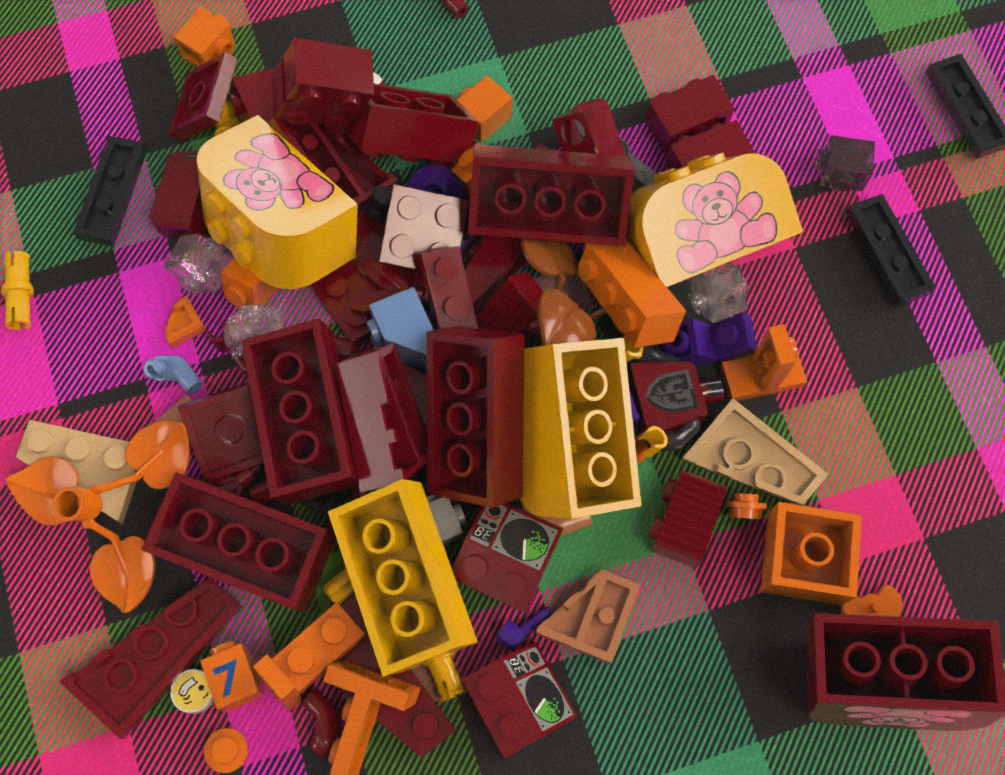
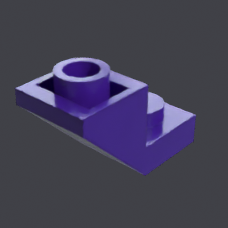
[663,312,757,365]

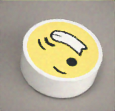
[170,669,214,714]

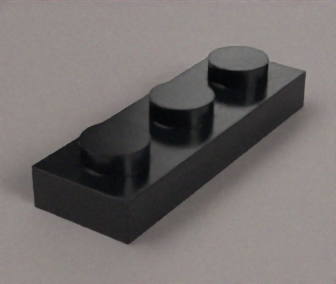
[925,53,1005,159]
[73,136,147,247]
[846,193,936,307]

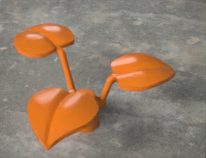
[5,420,190,613]

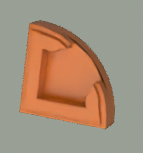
[165,295,206,348]

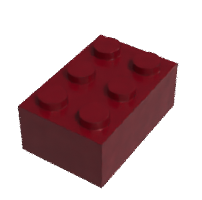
[344,83,478,166]

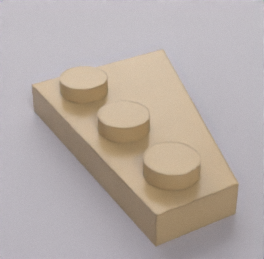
[682,398,829,506]
[16,420,137,525]

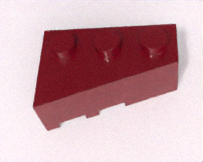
[335,342,427,493]

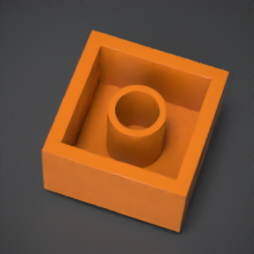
[761,502,862,605]

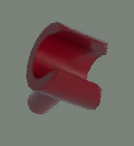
[208,322,247,374]

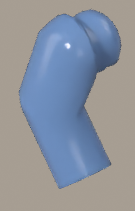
[143,356,204,395]

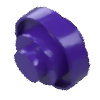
[408,163,464,199]

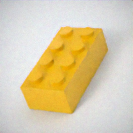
[328,479,478,677]

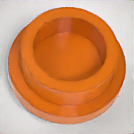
[725,493,767,519]
[204,728,249,773]

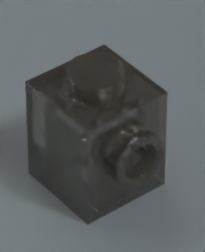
[815,135,875,191]

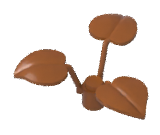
[521,238,622,346]

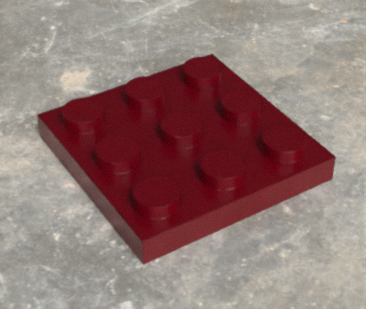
[310,211,427,345]

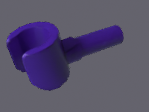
[496,606,552,650]

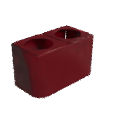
[552,98,626,156]
[149,154,206,242]

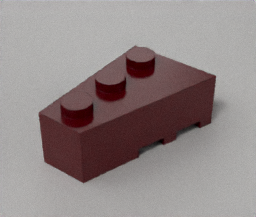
[269,118,399,211]

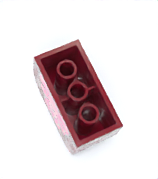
[806,613,1005,731]

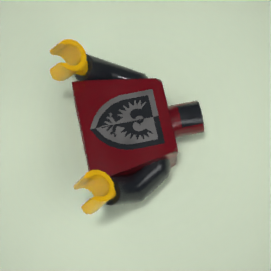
[623,337,724,457]

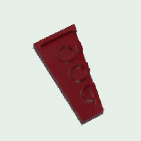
[59,578,243,739]
[323,595,456,758]

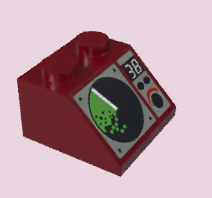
[452,503,564,613]
[462,642,578,760]

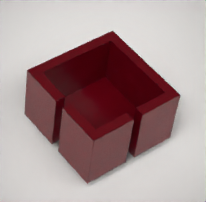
[271,38,375,130]

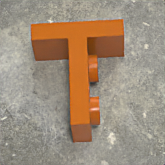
[719,324,807,402]
[253,602,365,712]
[323,659,420,775]

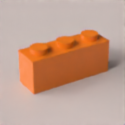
[577,238,686,348]

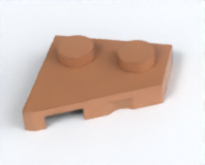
[536,569,641,665]

